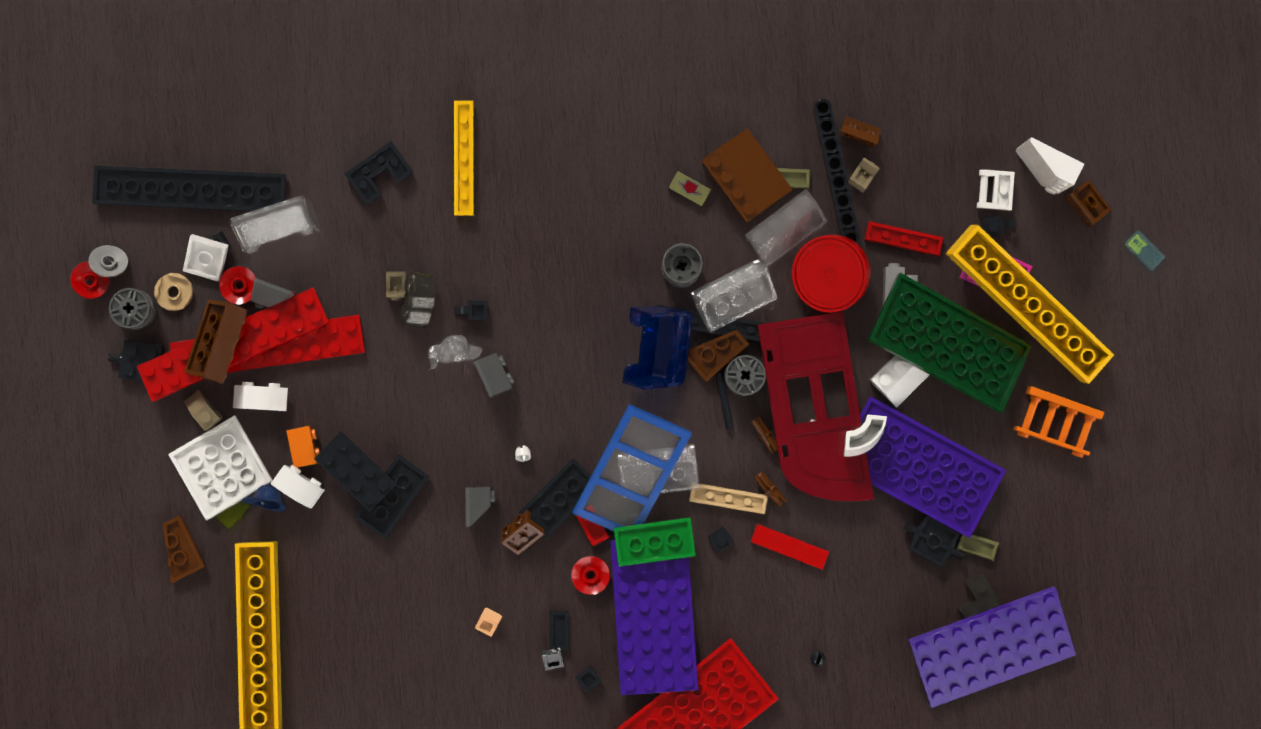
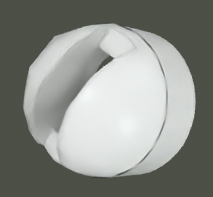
[515,445,531,462]

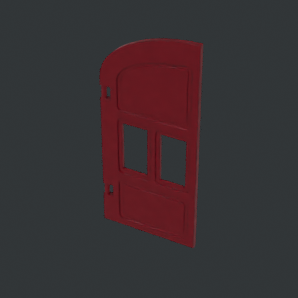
[757,311,874,501]

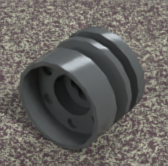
[661,243,703,288]
[109,288,157,330]
[724,355,766,396]

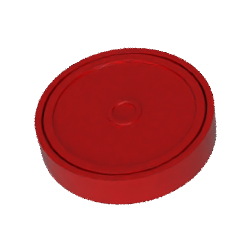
[792,234,871,312]

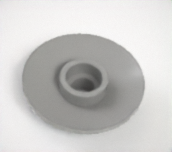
[89,245,128,277]

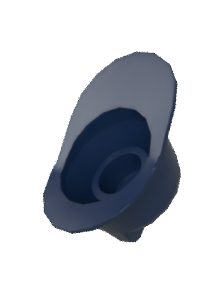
[242,484,286,512]

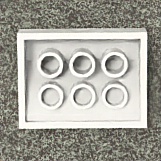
[1016,137,1084,195]

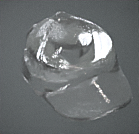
[428,335,482,369]

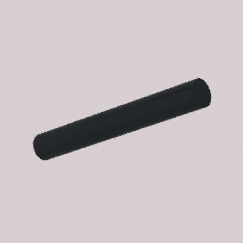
[716,372,733,430]

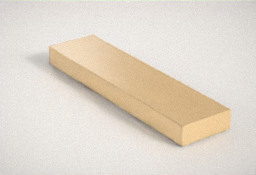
[689,482,768,514]

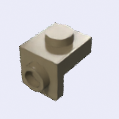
[848,158,879,193]
[386,271,406,301]

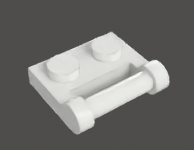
[977,170,1015,211]

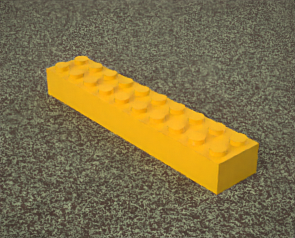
[945,225,1114,384]
[235,541,282,729]

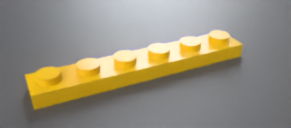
[454,101,474,216]

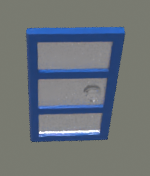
[573,404,692,531]

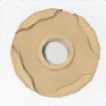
[154,273,193,311]

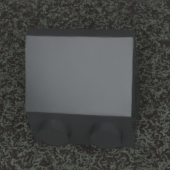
[474,353,514,398]

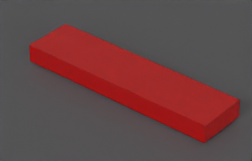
[864,221,944,256]
[750,524,829,570]

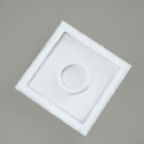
[183,234,229,282]

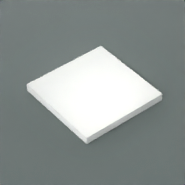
[168,415,273,521]

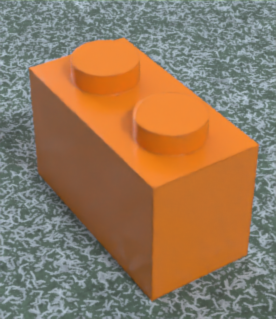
[286,426,320,468]

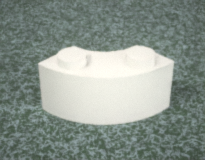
[233,382,288,411]
[844,415,887,457]
[271,465,325,509]

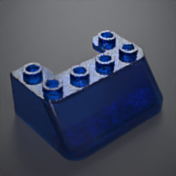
[622,306,692,390]

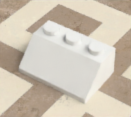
[869,355,929,408]

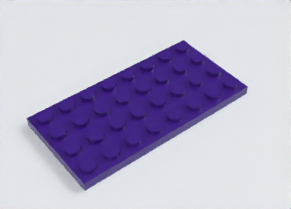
[860,396,1006,538]
[611,540,698,695]
[908,586,1076,708]

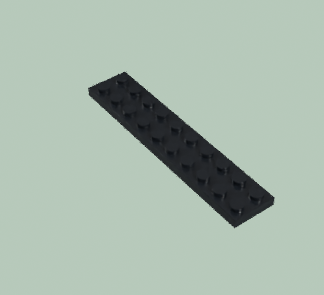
[92,165,287,213]

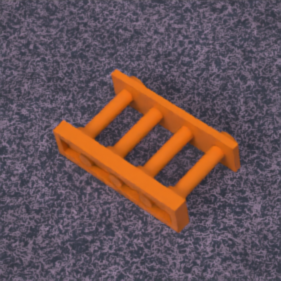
[1013,386,1104,458]

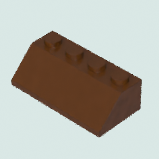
[184,299,247,383]

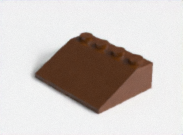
[701,129,793,224]

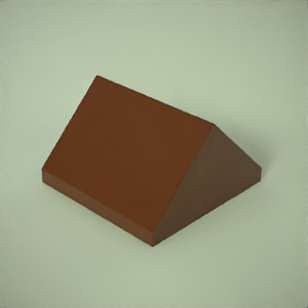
[1065,179,1112,228]

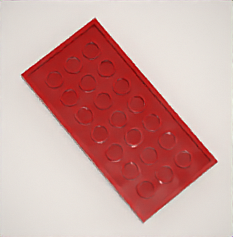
[616,638,779,729]

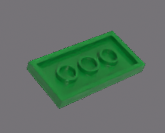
[614,518,696,566]

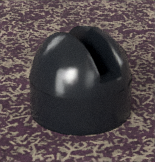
[810,651,826,667]

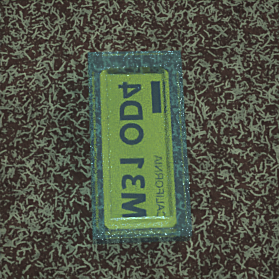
[1124,230,1165,271]

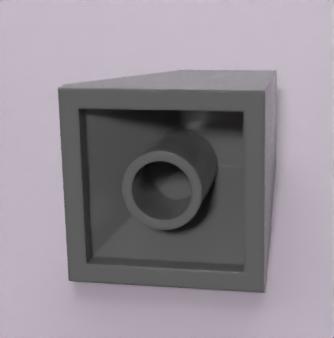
[251,278,297,310]
[465,487,495,527]

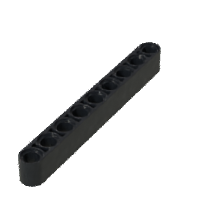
[813,99,862,248]

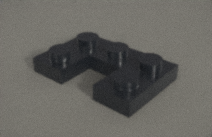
[345,141,414,205]

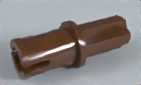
[751,416,778,454]
[754,472,787,507]

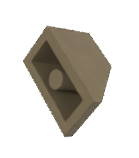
[184,389,224,431]

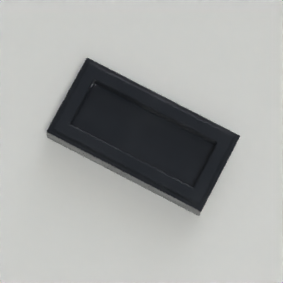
[550,611,569,650]

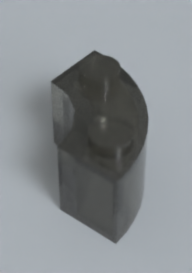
[401,272,435,329]

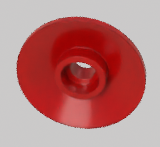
[70,261,109,299]
[219,266,256,304]
[571,556,610,595]

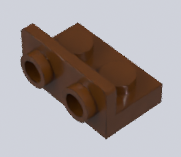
[839,117,881,147]
[501,510,544,555]

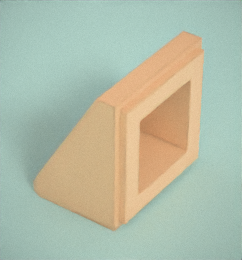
[475,608,502,637]

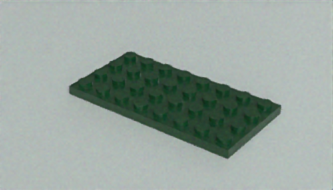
[867,272,1032,413]

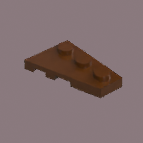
[682,330,750,382]
[163,515,206,584]

